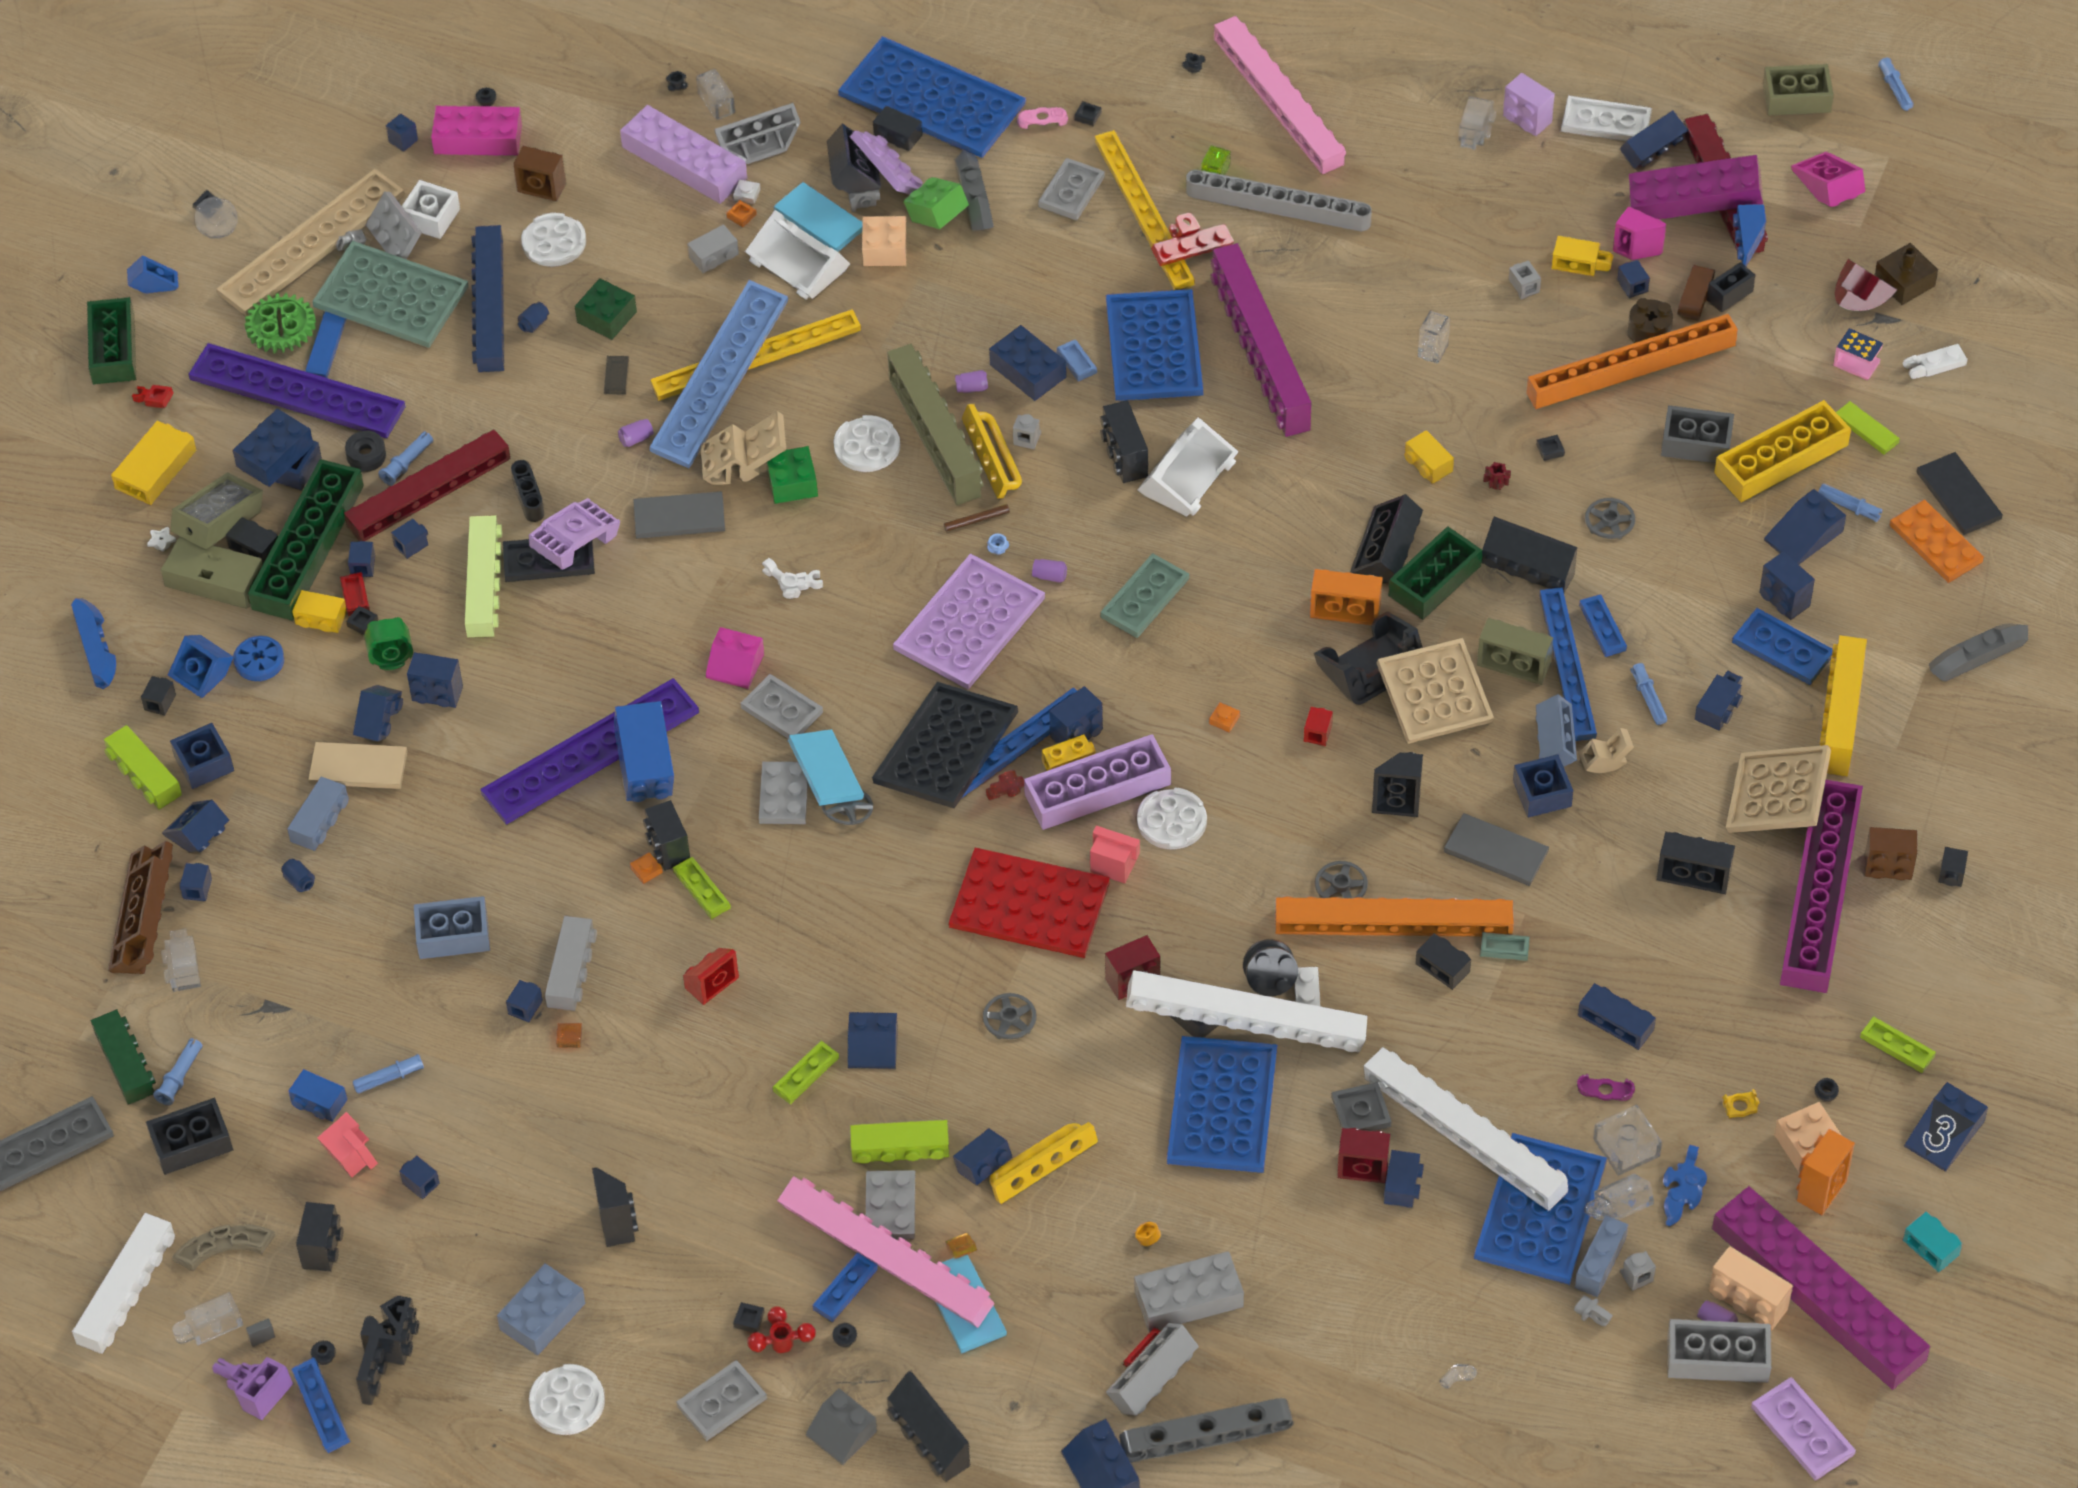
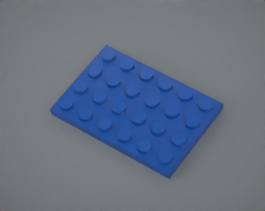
[1106,289,1203,401]
[1167,1036,1277,1173]
[1474,1133,1607,1285]

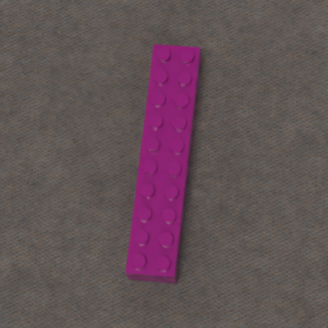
[1210,243,1312,437]
[1780,779,1863,993]
[1712,1186,1931,1390]

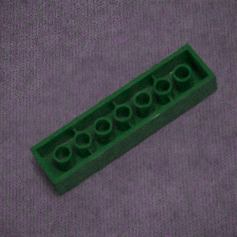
[248,459,364,621]

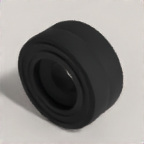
[345,431,386,472]

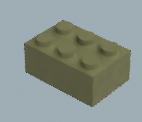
[1763,64,1834,116]
[1477,618,1553,685]

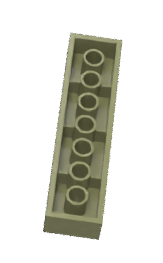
[887,344,983,505]

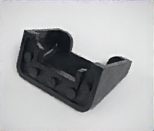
[1314,611,1423,705]

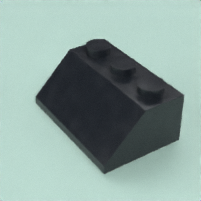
[1372,752,1423,817]
[592,1167,638,1247]

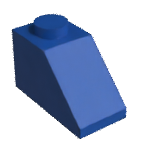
[127,255,178,294]

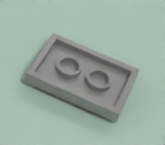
[1038,158,1105,221]
[366,191,422,260]
[741,674,823,739]
[759,762,808,824]
[866,1170,915,1239]
[676,1360,767,1441]

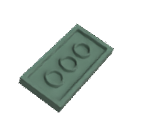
[1100,553,1189,638]

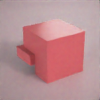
[1090,825,1140,884]
[317,1112,378,1178]

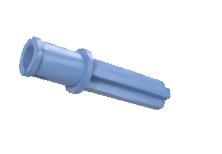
[1878,58,1913,111]
[1818,484,1883,522]
[1630,663,1667,725]
[353,1054,424,1093]

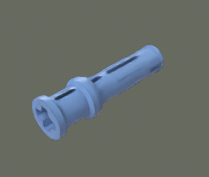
[378,431,433,486]
[153,1038,203,1105]

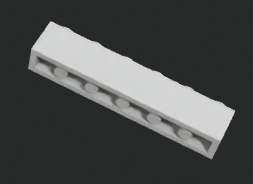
[72,1213,175,1354]

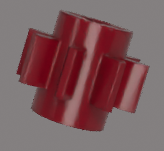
[1483,462,1511,490]

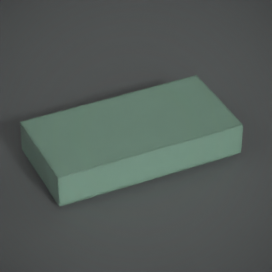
[1480,932,1530,961]

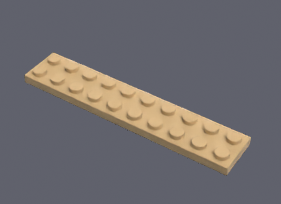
[216,169,405,316]

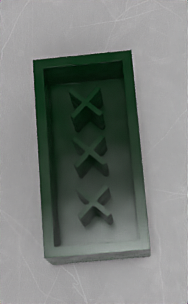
[87,297,136,385]
[1388,526,1482,620]

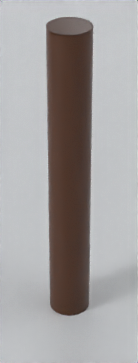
[944,504,1010,532]

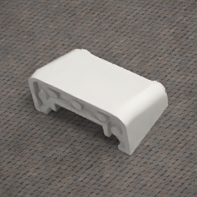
[745,210,850,300]
[1137,418,1239,516]

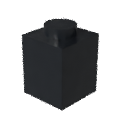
[141,676,176,716]
[1938,847,1968,887]

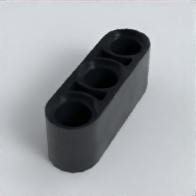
[511,460,545,522]

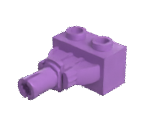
[213,1357,293,1420]

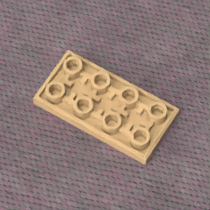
[308,742,408,789]

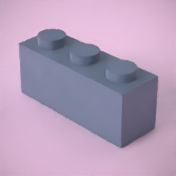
[1536,694,1577,767]
[287,776,349,851]
[1575,1215,1628,1297]

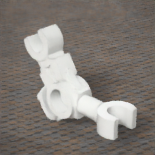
[762,558,823,599]

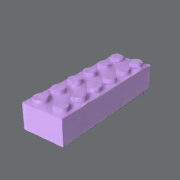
[620,105,747,204]
[1024,734,1171,830]

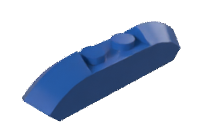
[71,598,116,689]

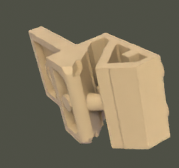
[701,411,786,485]

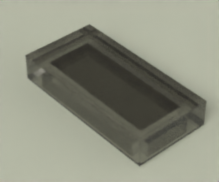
[604,356,629,395]

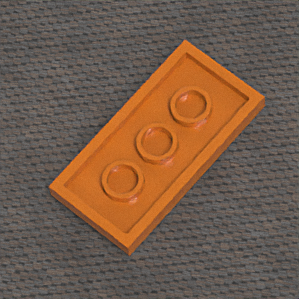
[1889,499,1984,583]

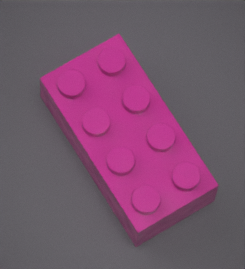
[431,106,522,156]

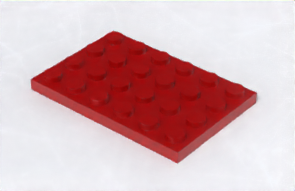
[948,847,1110,958]

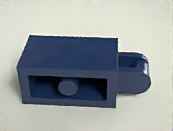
[1695,671,1743,731]

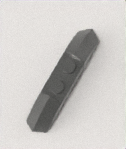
[954,149,994,231]
[1929,623,2028,681]

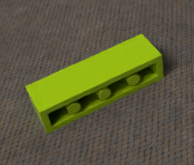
[104,725,182,810]
[850,1120,949,1164]

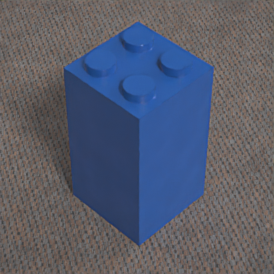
[614,701,674,802]

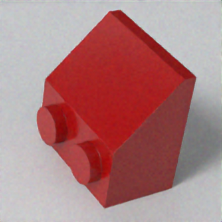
[683,948,739,1005]

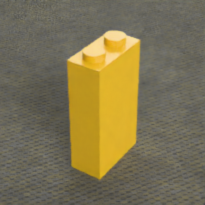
[111,420,197,505]

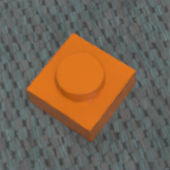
[1209,702,1240,733]
[630,852,663,884]

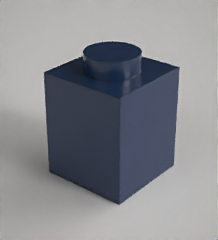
[386,113,418,152]
[1617,260,1650,298]
[391,518,428,559]
[348,541,376,577]
[180,863,212,901]
[506,980,543,1023]
[399,1155,440,1200]

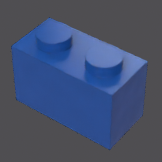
[288,1069,347,1122]

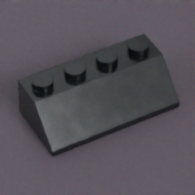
[826,123,881,194]
[1350,494,1423,584]
[1481,516,1578,593]
[886,1370,970,1482]

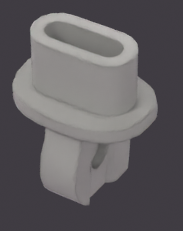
[336,230,366,251]
[1574,1295,1613,1326]

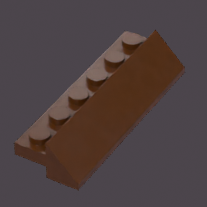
[108,841,173,974]

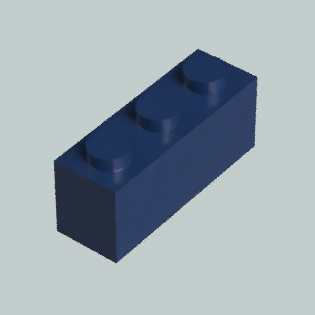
[1619,110,1688,169]
[1578,983,1656,1050]

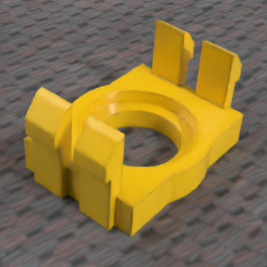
[1722,1089,1760,1118]

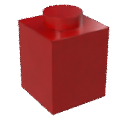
[1304,707,1333,746]

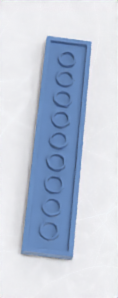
[650,280,788,468]

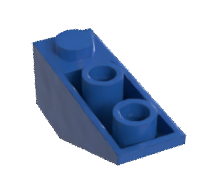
[1733,204,1766,267]

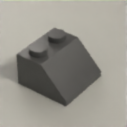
[806,1388,877,1465]

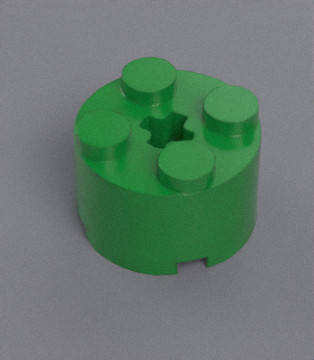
[364,617,414,670]

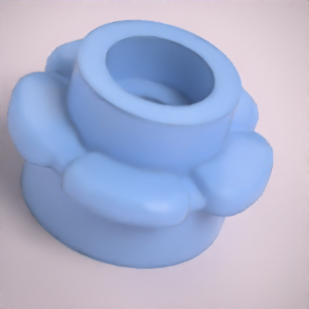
[987,534,1009,554]

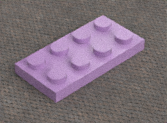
[850,131,923,194]
[1751,1377,1856,1481]

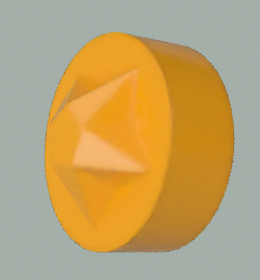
[1135,1222,1161,1246]

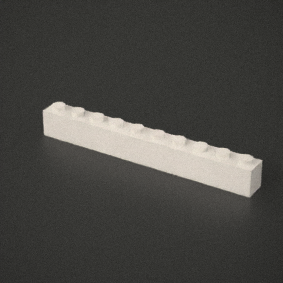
[1126,970,1367,1052]
[1364,1047,1568,1211]

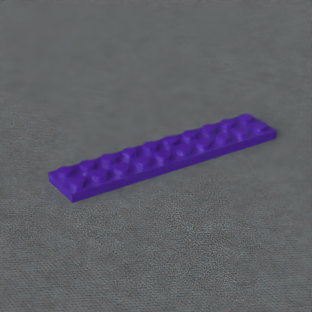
[188,343,406,439]
[480,678,699,825]

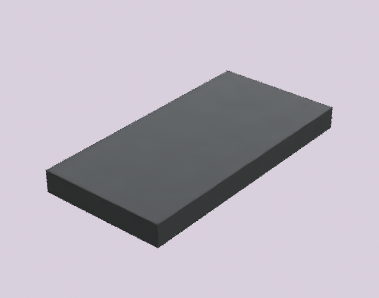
[633,491,725,539]
[1444,813,1549,886]

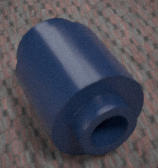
[517,302,549,333]
[281,859,315,892]

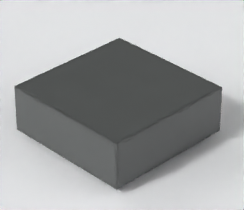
[246,1318,275,1347]

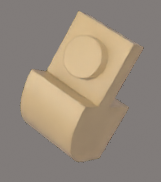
[1579,728,1634,773]

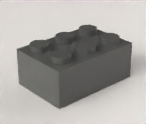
[1661,405,1734,463]

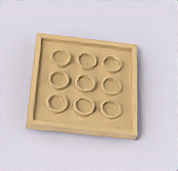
[1377,638,1494,744]
[1726,745,1831,833]

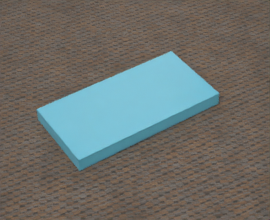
[774,182,863,252]
[788,729,864,806]
[936,1253,1007,1354]

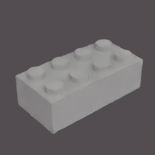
[1134,1251,1244,1332]
[1668,1319,1771,1383]

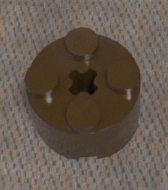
[1627,298,1673,343]

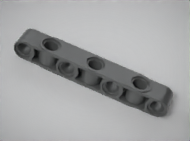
[1119,1398,1294,1462]

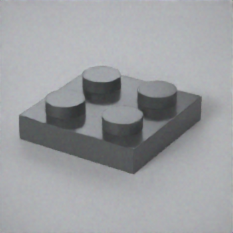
[1331,1082,1392,1131]

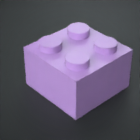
[1503,73,1555,136]

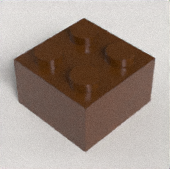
[513,146,566,202]
[1865,827,1917,880]

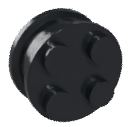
[1242,939,1298,997]

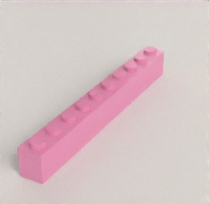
[1214,16,1346,175]
[777,1176,994,1328]

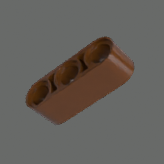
[1677,265,1715,320]

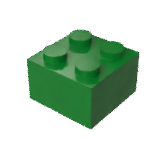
[766,446,818,504]

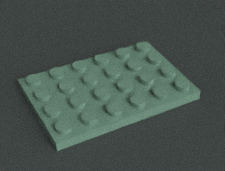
[312,241,469,348]

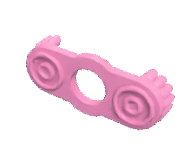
[1017,107,1068,129]

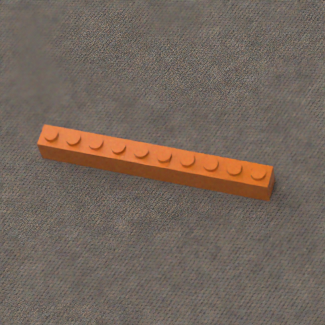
[1526,314,1738,410]
[1276,896,1514,937]

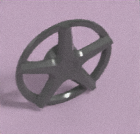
[1585,498,1635,539]
[821,790,873,825]
[1315,861,1368,898]
[983,993,1037,1039]

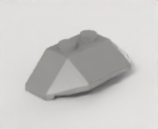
[714,103,801,164]

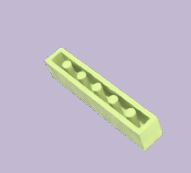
[465,516,502,637]

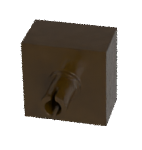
[1875,242,1938,305]

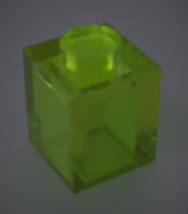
[1201,145,1231,175]

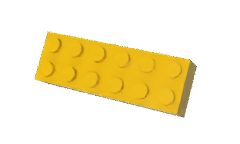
[1714,400,1851,503]
[1819,635,1867,777]

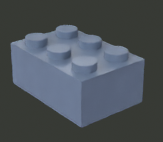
[414,896,490,959]
[497,1263,586,1356]

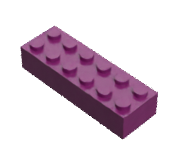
[1629,154,1763,219]

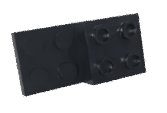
[356,1295,420,1405]

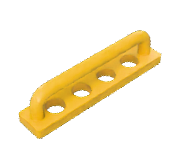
[962,404,1022,499]
[989,1122,1098,1204]

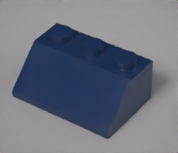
[1061,1419,1140,1488]

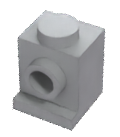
[848,190,880,212]
[1509,260,1541,299]
[1013,414,1041,449]
[1620,1251,1656,1291]

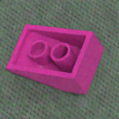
[1791,151,1866,207]

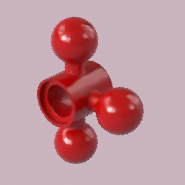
[747,1306,816,1353]

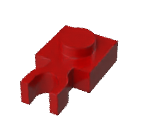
[132,385,174,408]

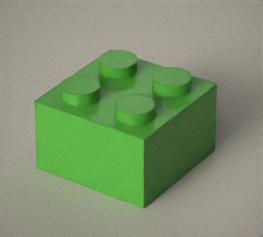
[903,177,969,229]

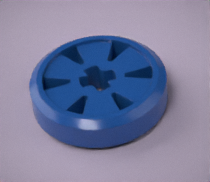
[233,636,284,681]

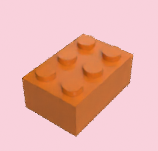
[1310,569,1383,625]
[1796,1129,1855,1215]

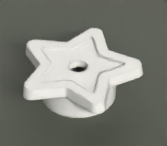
[147,527,176,551]

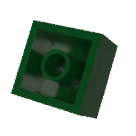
[575,278,637,340]

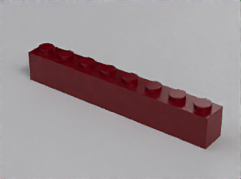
[1683,114,1768,254]
[344,429,511,542]

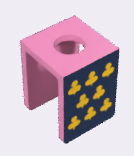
[1833,328,1883,380]

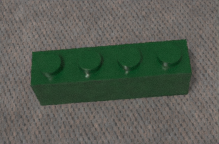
[90,1009,156,1105]

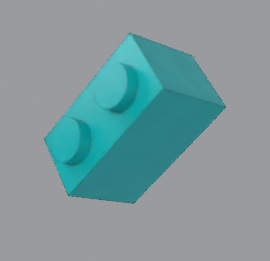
[1903,1211,1962,1273]

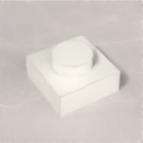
[733,180,760,205]

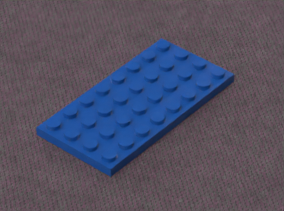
[838,36,1026,158]

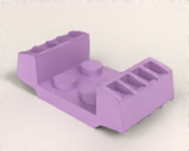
[529,498,620,569]

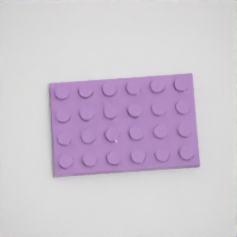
[893,553,1045,690]

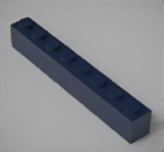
[471,225,504,373]

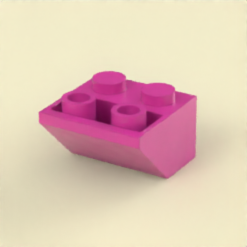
[1613,206,1666,260]

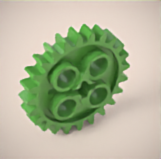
[244,293,316,353]

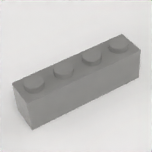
[545,916,597,1011]
[1106,1323,1199,1415]

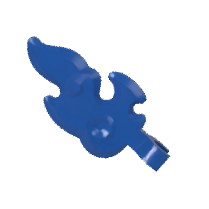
[1663,1144,1707,1226]

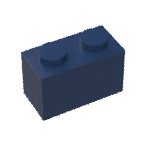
[953,1128,1013,1186]
[1384,1150,1424,1208]

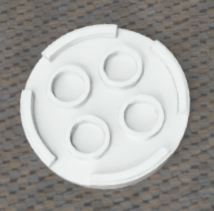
[521,213,586,267]
[834,415,900,472]
[1137,788,1207,849]
[529,1364,605,1435]

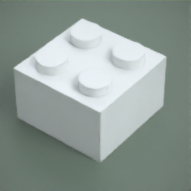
[402,180,460,239]

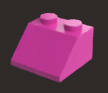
[706,627,764,689]

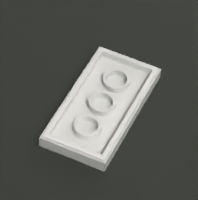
[1561,96,1652,141]

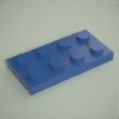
[1732,608,1832,685]

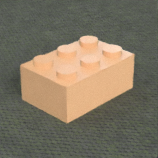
[1709,1246,1793,1331]

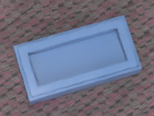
[1057,339,1097,381]

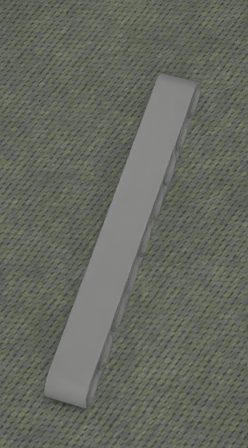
[1186,170,1372,231]

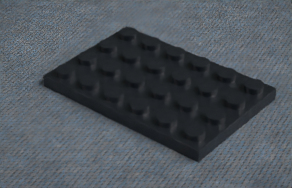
[872,682,1019,809]

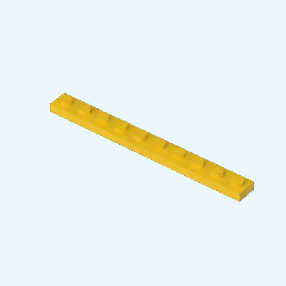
[1095,130,1195,290]
[650,309,861,401]

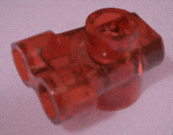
[986,770,1024,800]

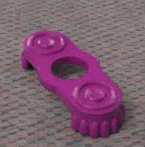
[1577,1074,1635,1101]

